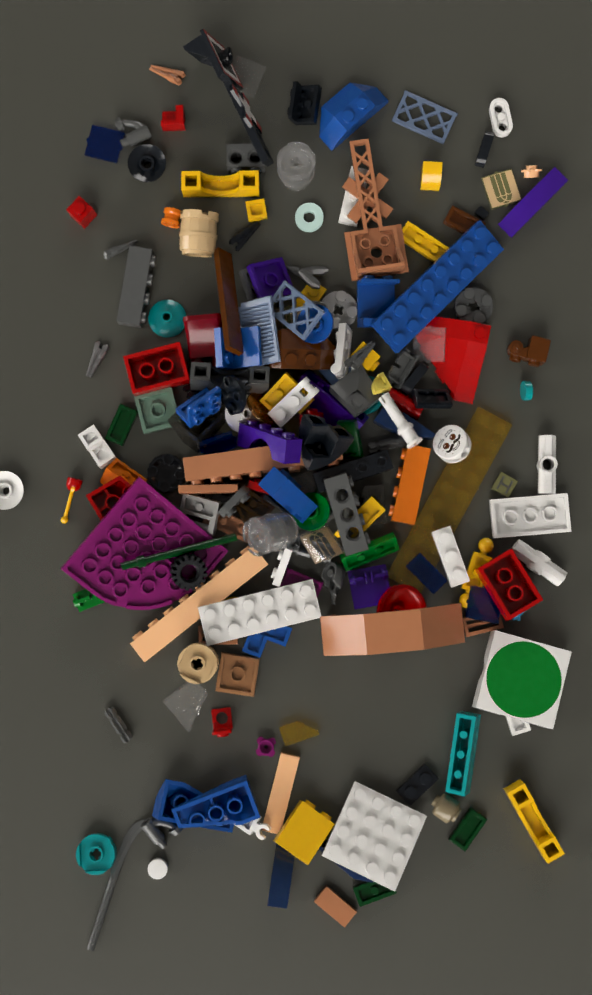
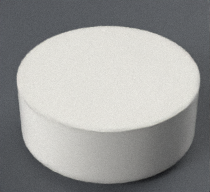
[148,858,168,879]

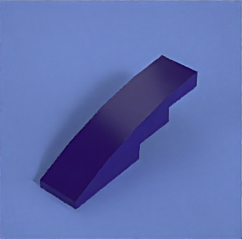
[498,167,569,238]

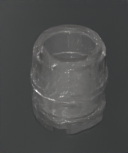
[277,142,316,191]
[243,512,298,557]

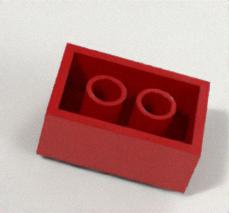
[123,342,190,396]
[475,548,543,621]

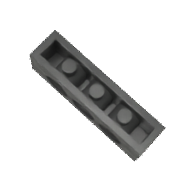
[323,472,371,556]

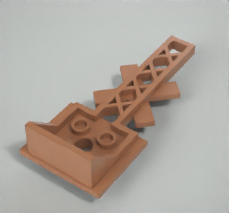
[342,138,409,281]

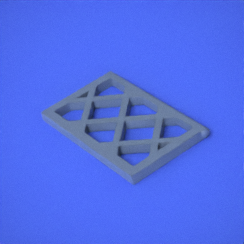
[392,90,458,144]
[272,280,325,341]

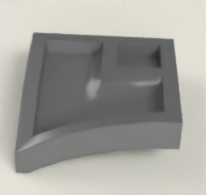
[329,365,383,418]

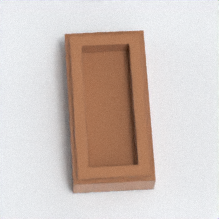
[314,885,357,928]

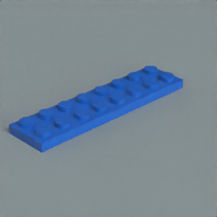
[371,220,504,353]

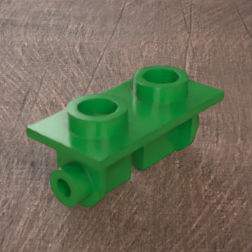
[72,589,105,612]

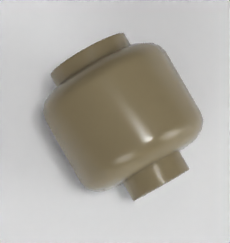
[431,793,462,823]

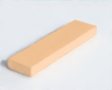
[262,752,300,834]

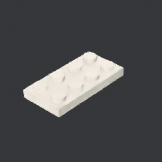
[489,493,572,538]

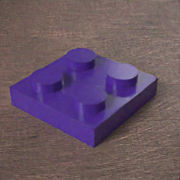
[246,257,293,298]

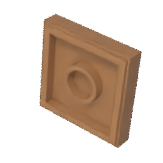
[215,652,260,697]

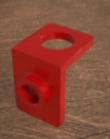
[211,707,233,737]

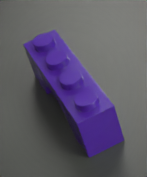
[237,419,303,464]

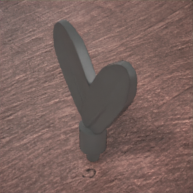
[287,266,329,289]

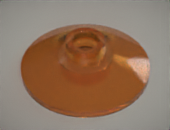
[246,393,276,425]

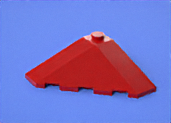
[414,317,491,404]

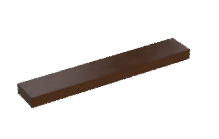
[214,247,244,356]

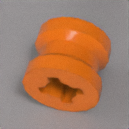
[161,207,181,229]

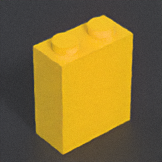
[273,799,335,865]

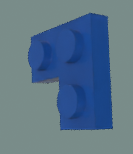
[242,626,292,658]

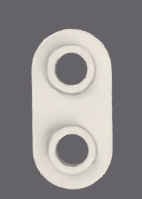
[489,98,513,138]

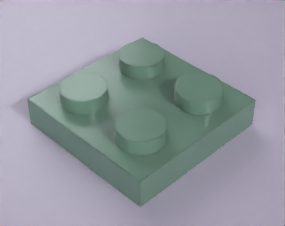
[134,387,182,435]

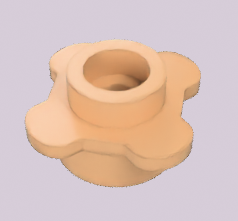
[521,165,542,178]

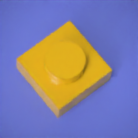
[245,198,268,222]

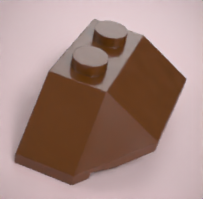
[264,329,336,370]

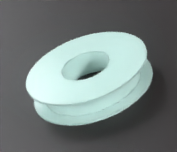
[295,203,324,232]

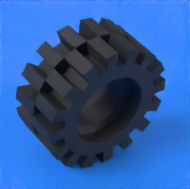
[170,553,207,591]

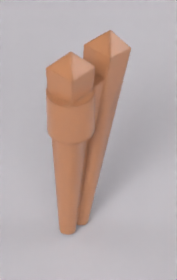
[149,65,186,86]

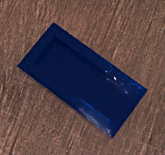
[406,552,448,594]

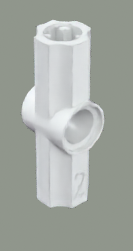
[536,435,558,494]
[511,539,567,586]

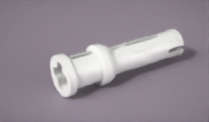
[378,392,423,449]

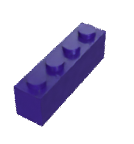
[297,369,369,430]

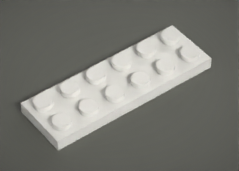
[198,579,321,646]

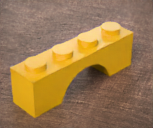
[181,170,260,197]
[503,779,565,864]

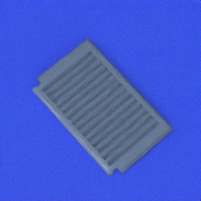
[238,295,281,366]

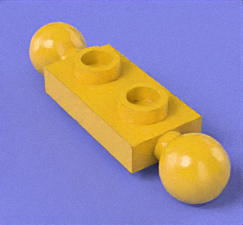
[459,538,494,608]

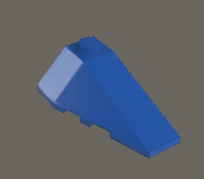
[171,775,261,828]
[152,779,234,833]

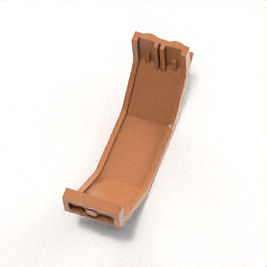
[320,602,465,656]

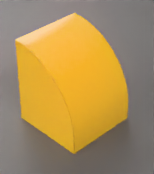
[420,161,443,191]

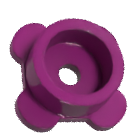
[256,736,276,757]

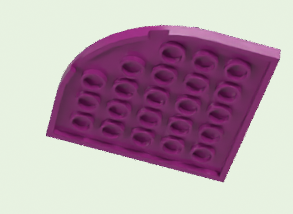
[61,477,228,610]

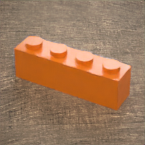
[388,445,431,526]

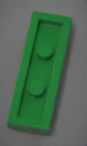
[339,532,400,572]

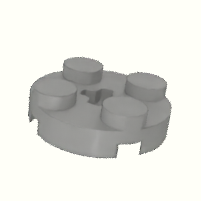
[322,290,357,329]

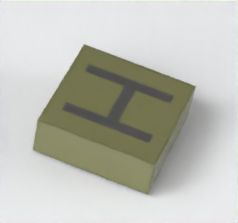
[491,472,518,498]

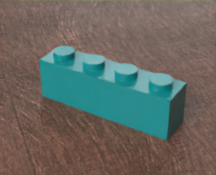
[445,711,481,797]

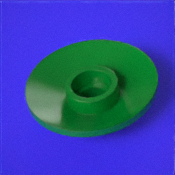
[293,492,330,531]

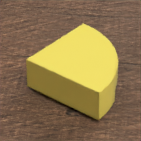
[371,372,392,395]

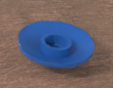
[297,304,333,344]

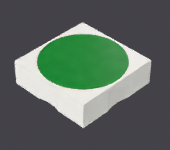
[472,630,572,729]

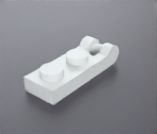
[330,323,353,380]
[267,376,319,428]

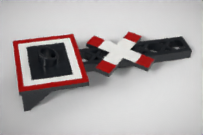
[183,29,274,167]

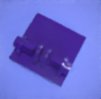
[347,564,390,610]

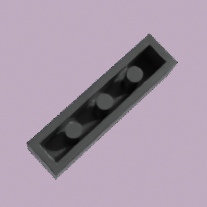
[116,245,157,329]

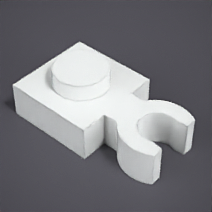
[234,816,271,840]

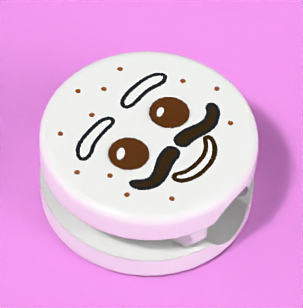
[433,425,472,463]

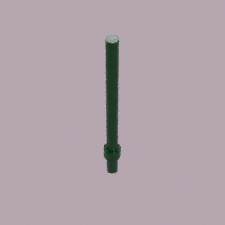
[120,533,237,571]

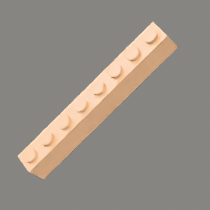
[130,545,269,662]

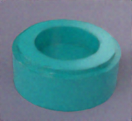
[520,381,533,401]

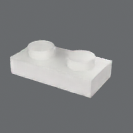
[271,545,294,587]

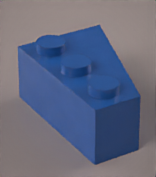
[258,467,318,524]

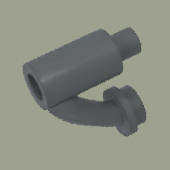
[114,117,152,147]
[140,817,183,849]

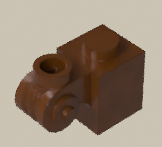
[507,335,551,367]

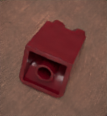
[183,313,222,369]

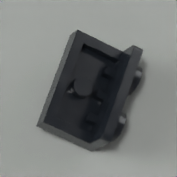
[287,81,322,126]

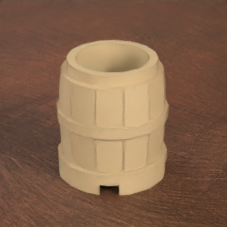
[179,209,219,258]
[177,642,219,684]

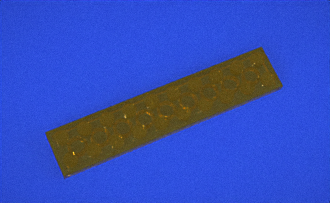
[388,406,512,593]

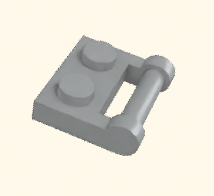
[180,494,222,536]

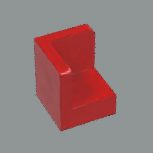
[161,105,186,131]

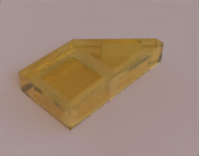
[279,720,320,746]

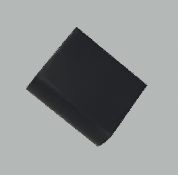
[474,206,489,220]

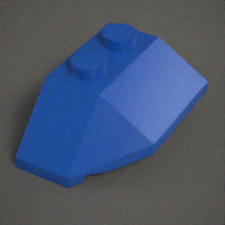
[319,82,389,151]

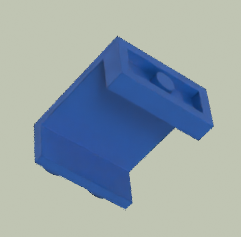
[357,275,400,328]

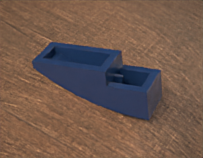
[373,408,436,439]
[267,843,295,909]

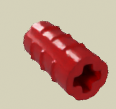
[388,388,424,420]

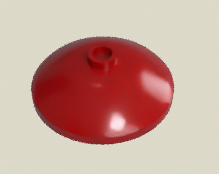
[376,584,426,613]

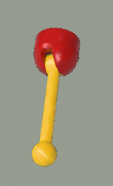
[61,477,83,524]

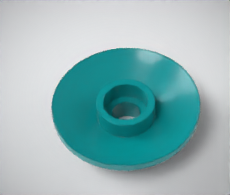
[148,299,186,338]

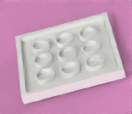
[321,781,427,892]

